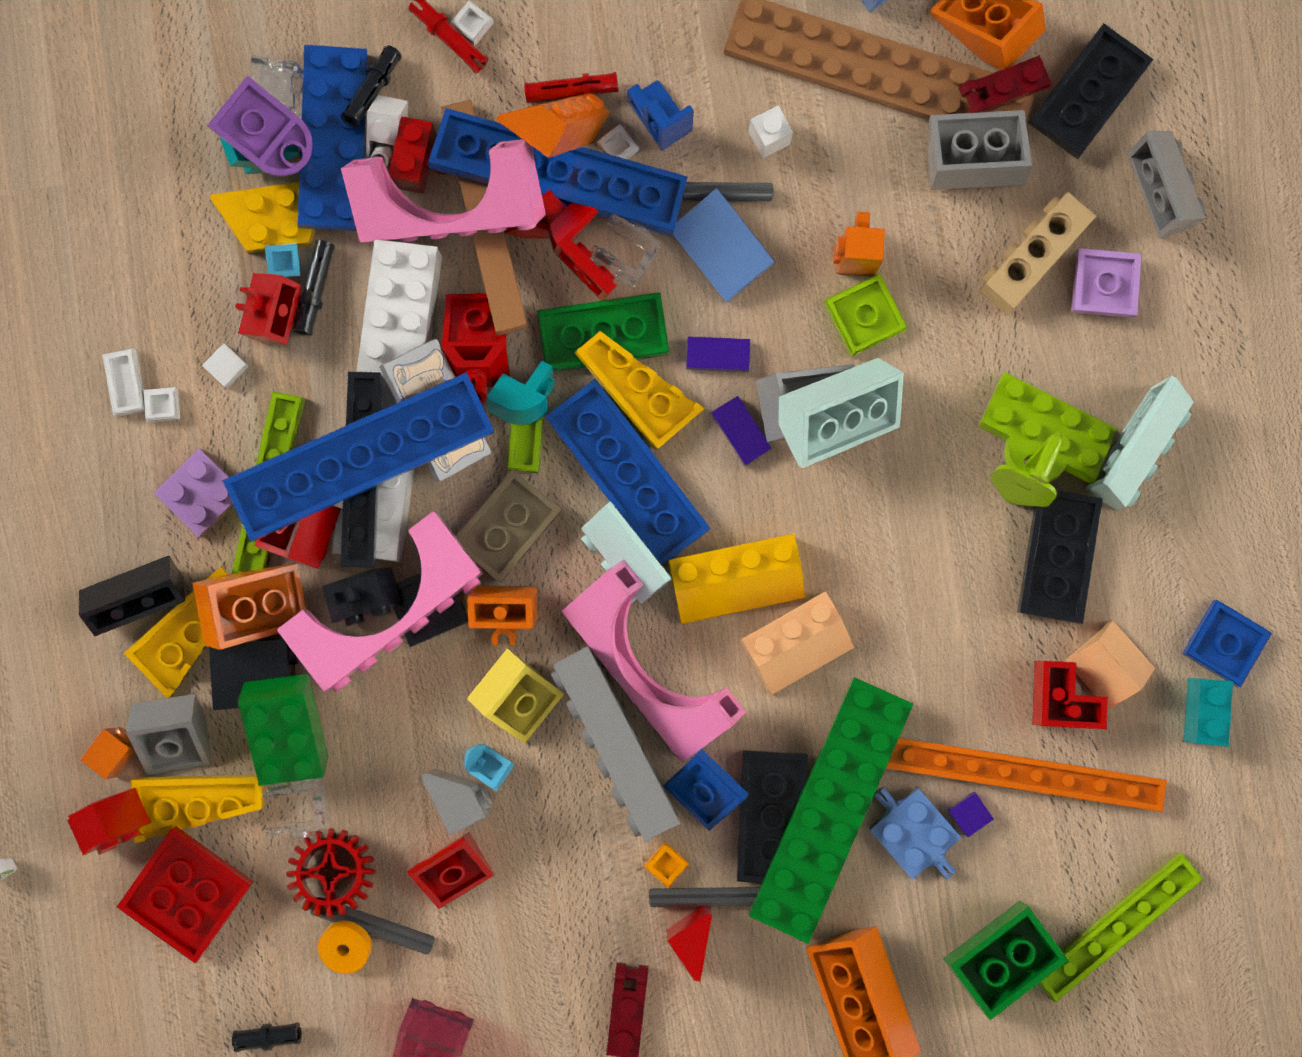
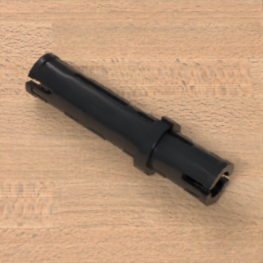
[340,45,402,128]
[292,240,335,336]

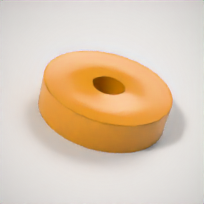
[318,920,372,974]

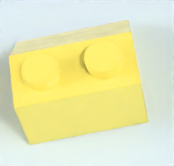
[467,649,565,744]

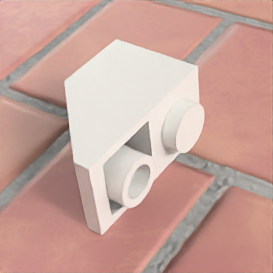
[366,95,408,172]

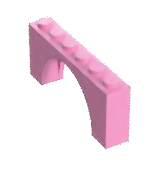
[341,139,546,245]
[277,511,483,693]
[561,560,746,763]

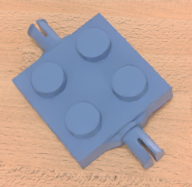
[869,786,961,880]

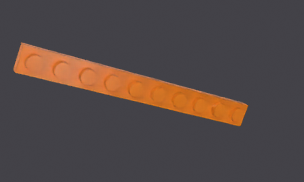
[886,737,1167,812]

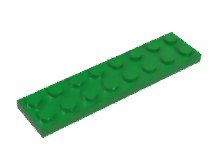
[748,677,914,944]

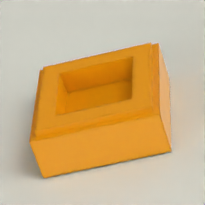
[644,841,689,888]

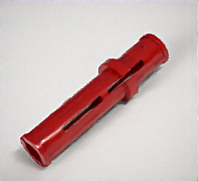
[408,0,489,74]
[524,72,619,103]

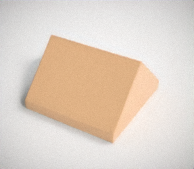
[1064,620,1155,710]

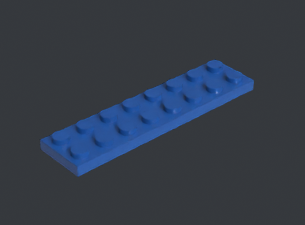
[428,108,688,236]
[222,372,494,542]

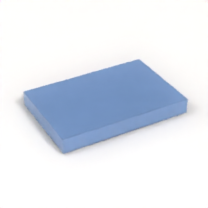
[673,188,776,302]

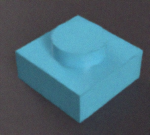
[265,243,302,277]

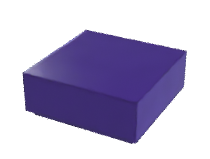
[948,792,994,837]

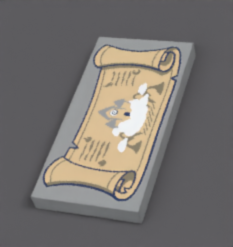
[379,338,492,482]

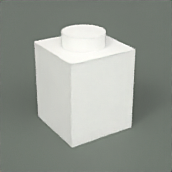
[748,105,793,158]

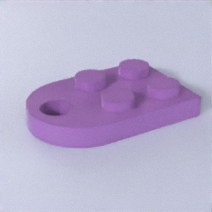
[207,75,313,177]

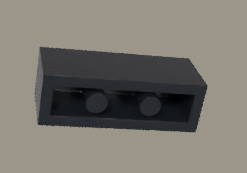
[79,555,185,637]

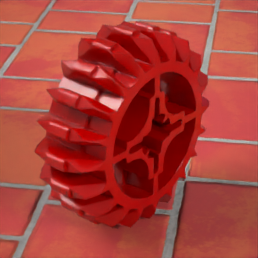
[286,828,376,918]

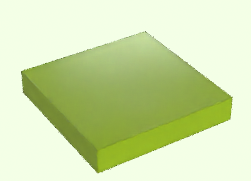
[823,273,908,357]

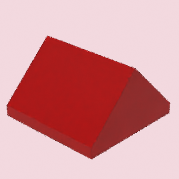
[407,832,494,909]
[666,906,712,982]

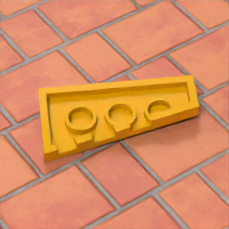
[575,331,705,450]
[124,566,229,698]
[131,774,265,844]

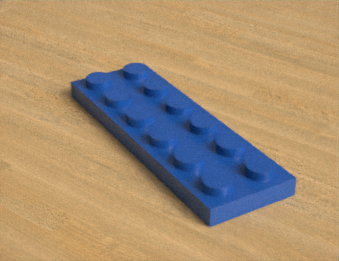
[298,45,368,231]
[545,379,711,566]

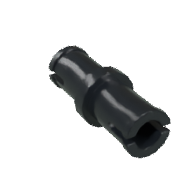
[232,1022,302,1052]

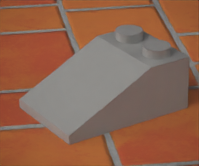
[756,364,855,443]

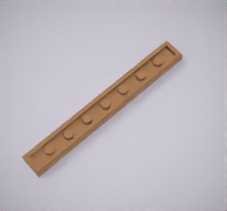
[441,99,528,336]

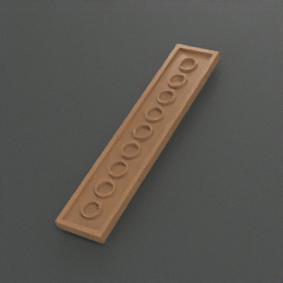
[724,0,1035,120]

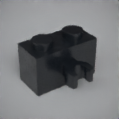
[322,567,402,626]

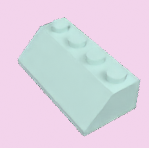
[778,358,904,468]
[1085,376,1194,511]

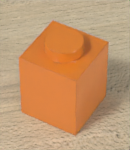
[80,727,135,780]

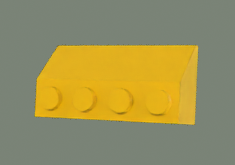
[668,533,805,624]

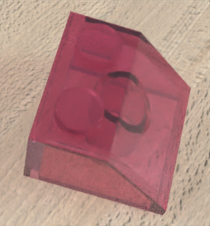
[393,998,474,1057]

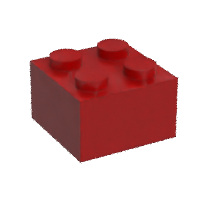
[254,505,341,569]

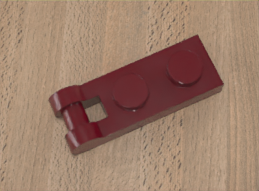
[958,55,1052,113]
[606,962,649,1057]

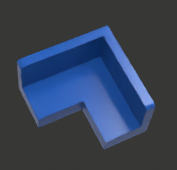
[627,80,694,151]

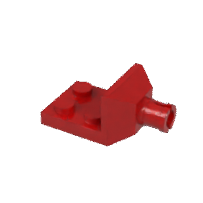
[542,189,617,301]
[441,293,510,404]

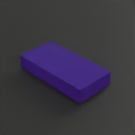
[686,336,750,372]
[711,396,772,466]

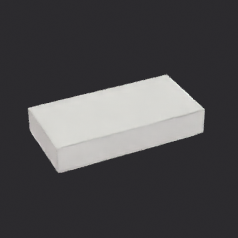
[102,348,145,417]

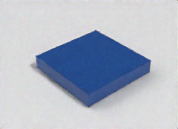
[1182,600,1272,688]
[663,748,749,831]

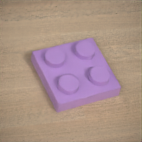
[1071,248,1141,318]
[154,448,234,538]

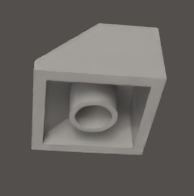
[126,694,211,775]
[421,769,494,835]

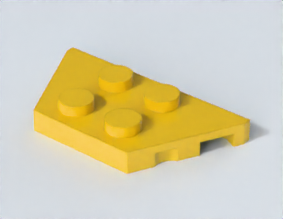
[210,182,315,254]

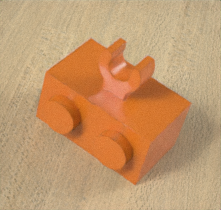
[832,211,885,276]
[467,586,538,646]

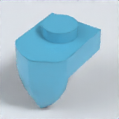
[464,744,515,792]

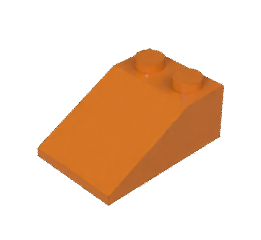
[930,0,1046,70]
[192,563,306,650]

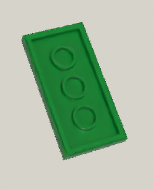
[537,292,670,372]

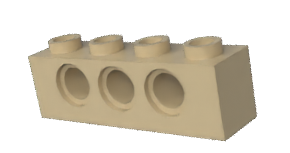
[979,192,1096,315]

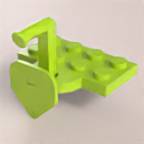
[978,372,1118,507]

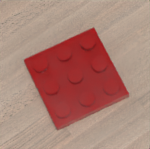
[117,826,254,964]

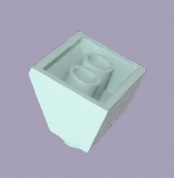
[581,501,671,605]

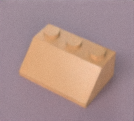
[740,591,854,695]

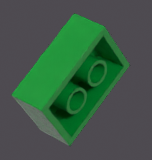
[238,674,329,786]
[943,900,1069,1020]

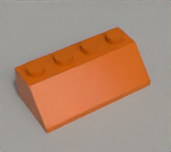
[496,93,610,158]
[806,926,921,1057]

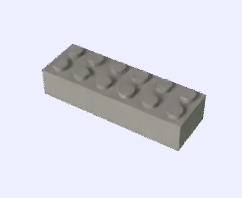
[551,646,680,842]

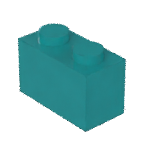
[1183,678,1233,747]

